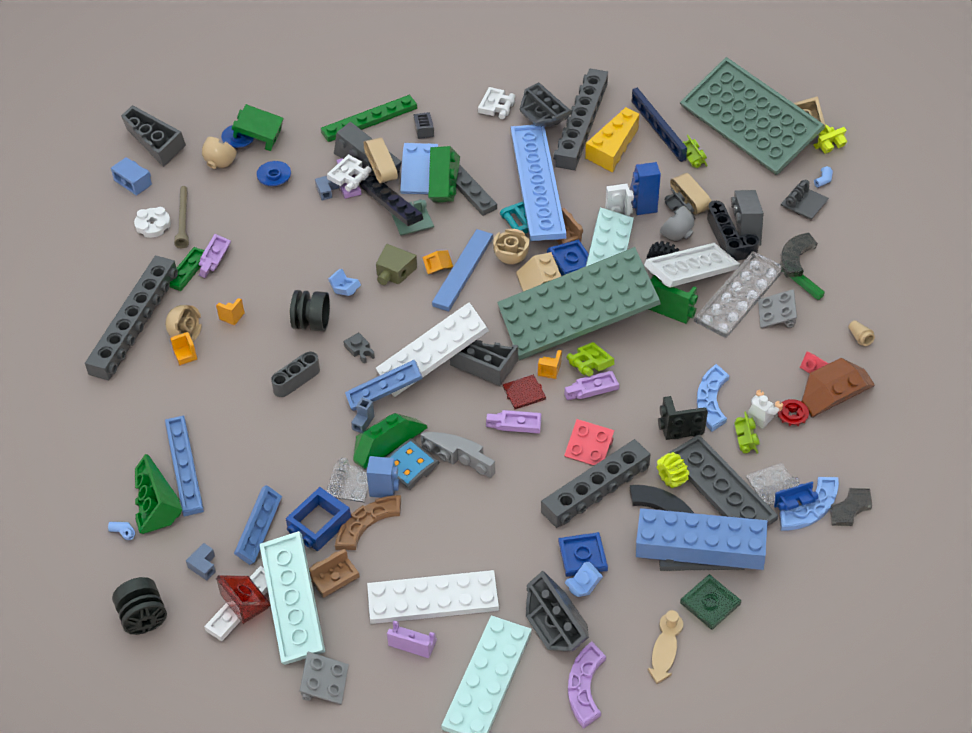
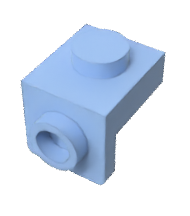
[328,269,361,296]

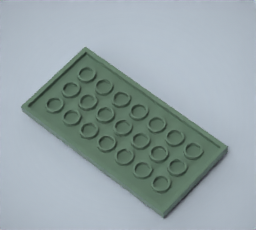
[680,57,825,175]
[497,247,661,361]

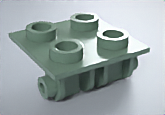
[390,199,434,236]

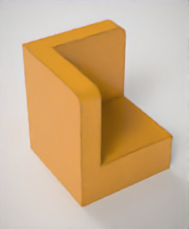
[422,250,453,274]
[216,298,245,326]
[170,332,197,366]
[538,350,562,379]

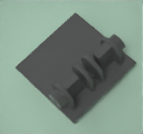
[781,179,829,220]

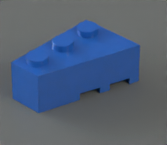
[630,162,661,215]

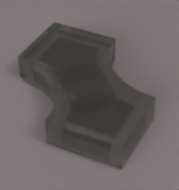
[830,488,872,526]

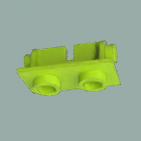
[683,135,708,168]
[734,411,760,454]

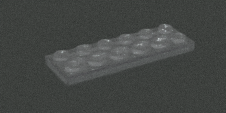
[694,251,784,338]

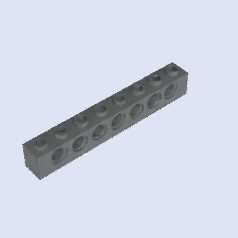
[553,68,608,171]
[85,255,178,381]

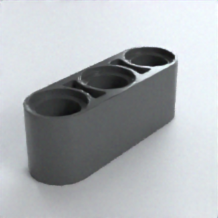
[271,351,320,397]

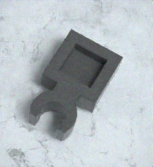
[343,332,375,363]

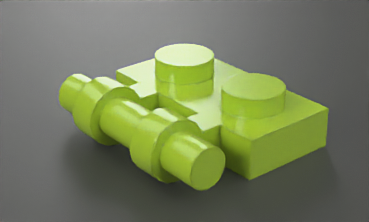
[566,342,615,377]

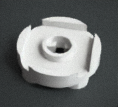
[134,207,171,238]

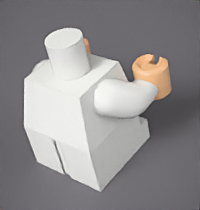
[748,390,783,429]

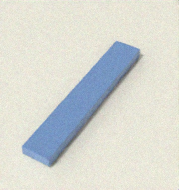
[432,229,493,311]
[165,415,204,517]

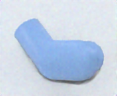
[814,166,833,188]
[108,522,135,540]

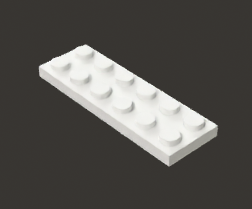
[644,243,740,287]
[376,302,489,397]
[367,570,499,624]

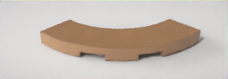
[335,495,401,550]

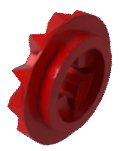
[778,399,809,426]

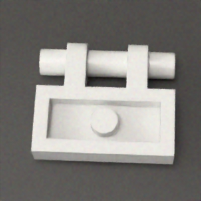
[478,87,515,119]
[327,154,372,192]

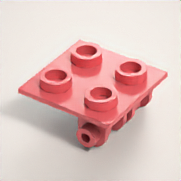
[564,419,614,465]

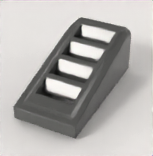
[413,112,434,139]

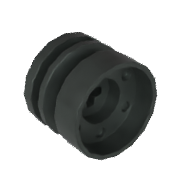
[290,290,330,331]
[112,577,167,635]

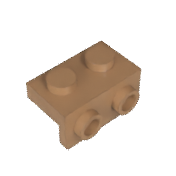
[556,208,583,245]
[309,549,360,598]

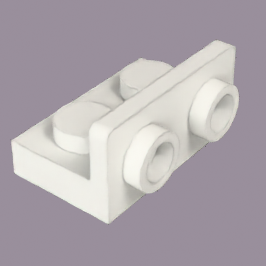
[605,184,634,216]

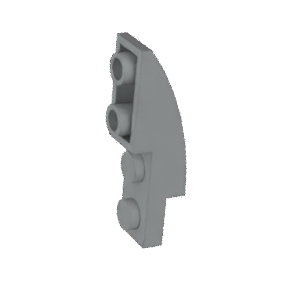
[421,432,495,478]

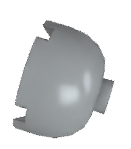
[660,206,695,241]

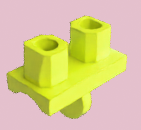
[813,124,847,154]

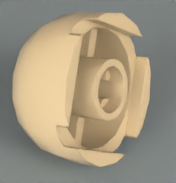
[202,137,237,169]
[493,229,529,264]
[165,305,202,341]

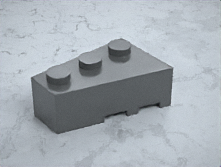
[731,190,764,246]
[450,340,518,386]

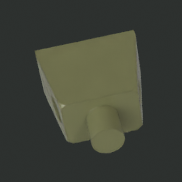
[376,244,417,285]

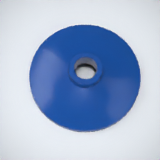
[221,125,255,148]
[257,161,291,186]

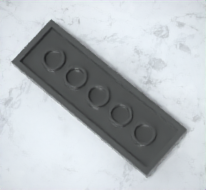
[668,435,778,526]

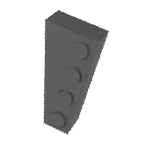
[121,105,186,167]
[334,122,402,183]

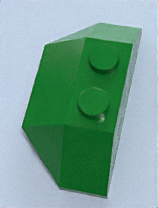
[353,413,428,469]

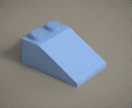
[400,143,438,194]

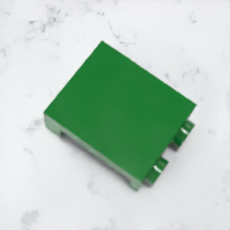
[231,104,284,151]
[648,275,698,324]

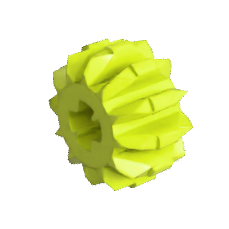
[656,452,689,488]

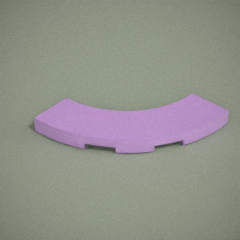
[568,642,606,729]

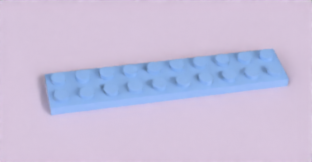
[511,125,566,241]

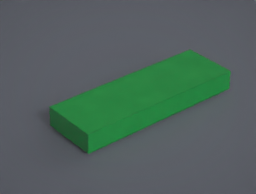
[170,247,205,291]

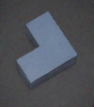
[315,176,339,201]
[351,397,375,433]
[186,543,216,581]

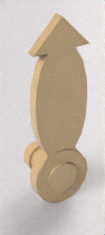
[648,610,683,684]

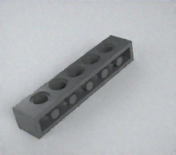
[541,439,651,528]

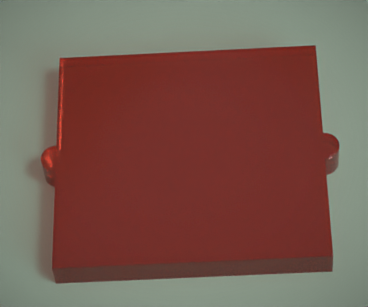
[503,374,546,409]

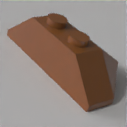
[801,358,875,418]

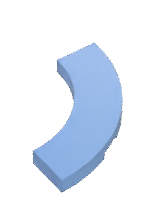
[697,364,730,432]
[779,477,839,531]

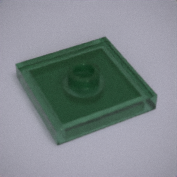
[680,574,742,630]

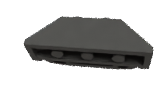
[520,82,571,127]
[526,571,589,652]

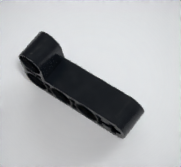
[707,200,760,261]

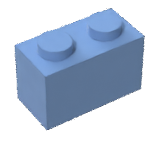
[111,157,152,196]
[366,456,399,498]

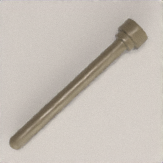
[174,186,189,249]

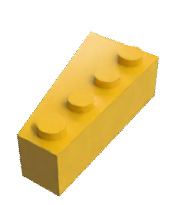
[585,107,639,173]

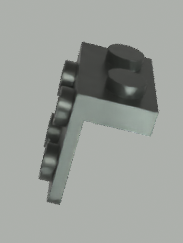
[658,396,708,440]

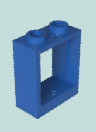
[286,487,351,552]

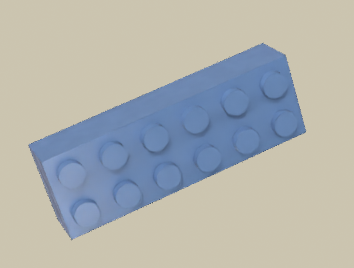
[636,508,767,570]

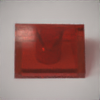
[216,575,271,624]

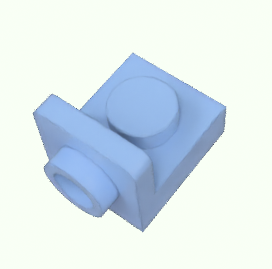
[565,562,603,597]

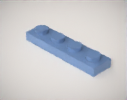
[345,360,423,411]
[234,485,282,565]

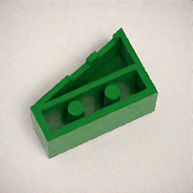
[428,146,460,203]

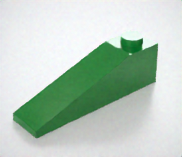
[135,454,182,534]

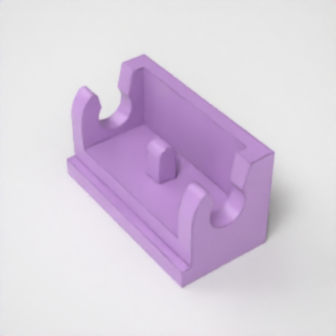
[387,621,437,658]

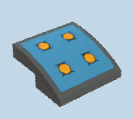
[387,439,440,490]

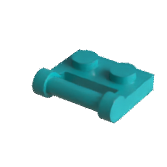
[500,201,529,233]

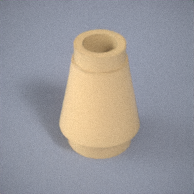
[848,320,875,346]

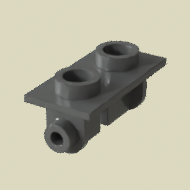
[664,188,696,220]

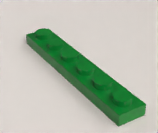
[321,94,418,142]

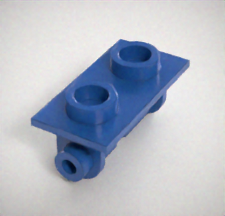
[774,481,819,512]

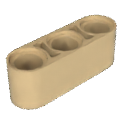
[364,138,398,183]
[670,173,711,215]

